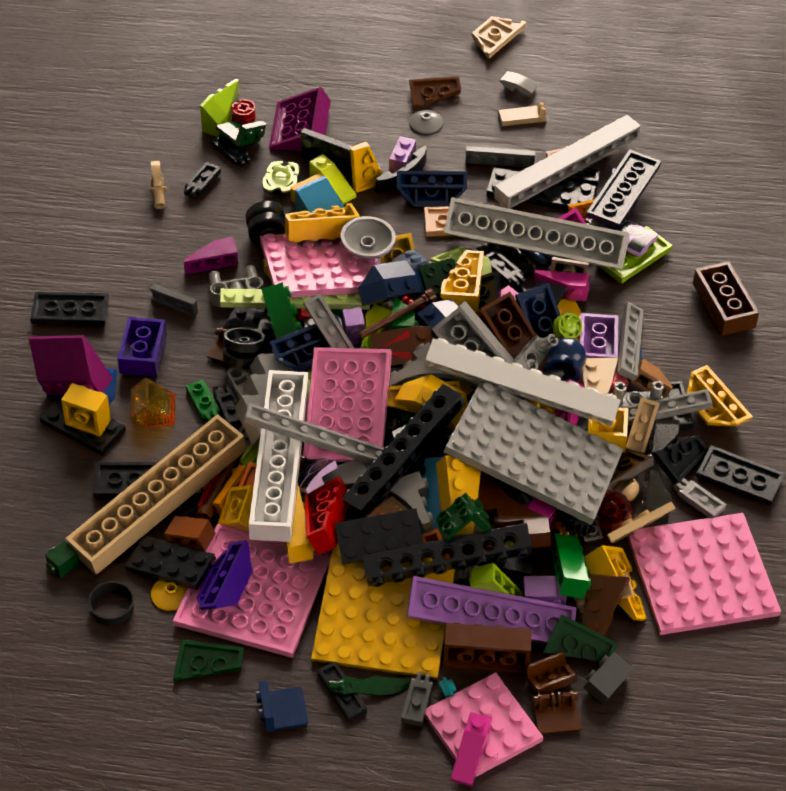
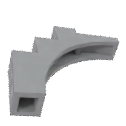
[389,342,515,396]
[235,353,297,446]
[321,459,435,532]

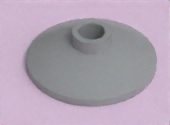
[409,110,443,134]

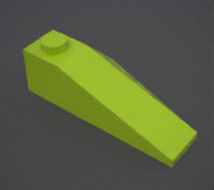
[200,79,239,137]

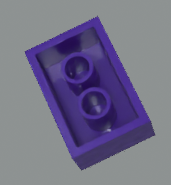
[117,317,167,377]

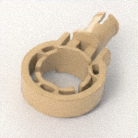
[149,161,167,209]

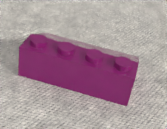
[269,87,331,151]
[29,335,113,395]

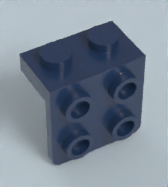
[255,680,308,732]

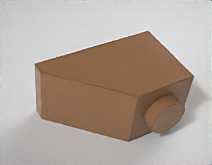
[630,359,673,398]

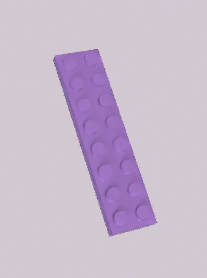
[407,576,576,645]

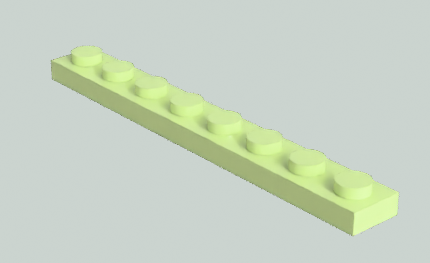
[220,289,370,310]

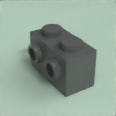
[583,652,634,705]

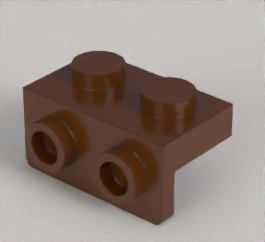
[525,652,577,695]

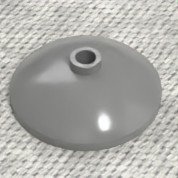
[341,216,396,259]

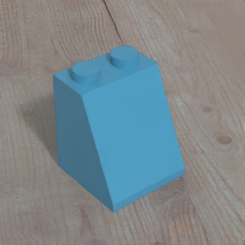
[295,176,344,213]

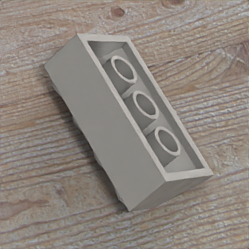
[432,301,514,364]

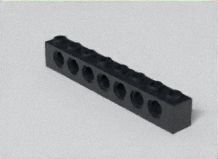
[342,384,465,518]
[362,523,532,587]

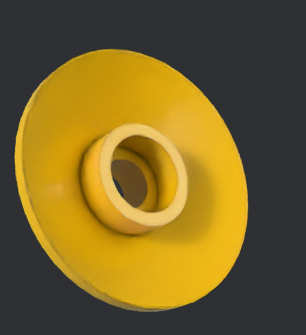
[151,580,188,612]

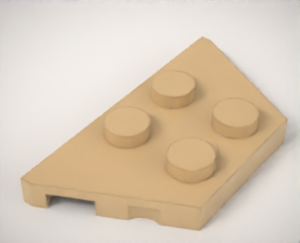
[472,17,526,58]
[607,501,676,543]

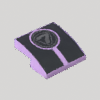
[617,220,659,257]
[298,457,338,494]

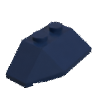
[397,171,467,208]
[358,260,426,306]
[415,299,458,339]
[269,315,344,372]

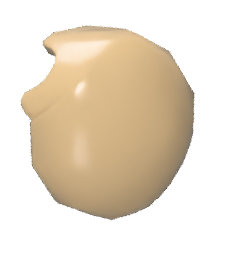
[608,478,639,504]

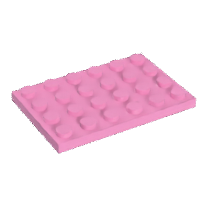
[303,347,392,463]

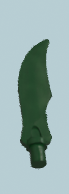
[327,676,417,696]

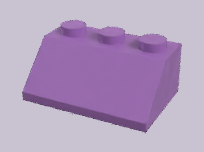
[580,313,618,358]

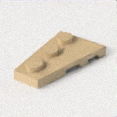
[582,358,618,395]

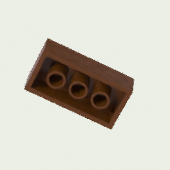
[693,261,759,336]
[443,622,532,674]

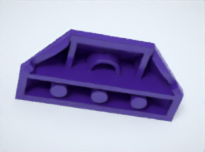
[196,540,252,610]

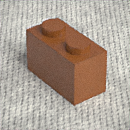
[164,516,216,551]

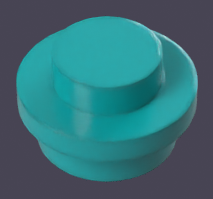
[439,677,457,698]

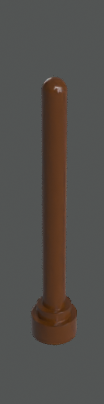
[359,289,437,339]
[196,457,239,521]

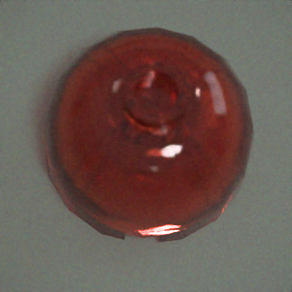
[597,490,633,531]

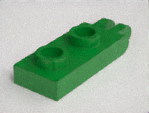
[186,379,220,422]

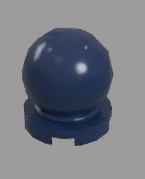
[543,337,586,382]

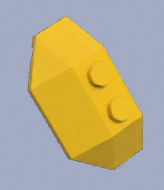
[687,365,753,426]
[394,374,468,431]

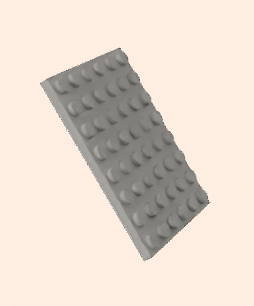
[443,381,623,525]

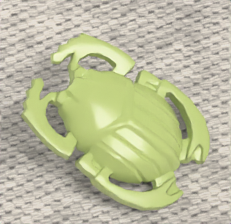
[263,161,299,193]

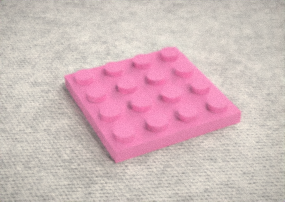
[425,673,543,777]

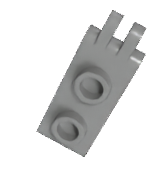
[674,478,726,518]

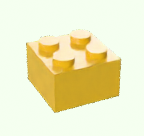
[61,383,111,437]

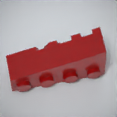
[304,476,348,555]

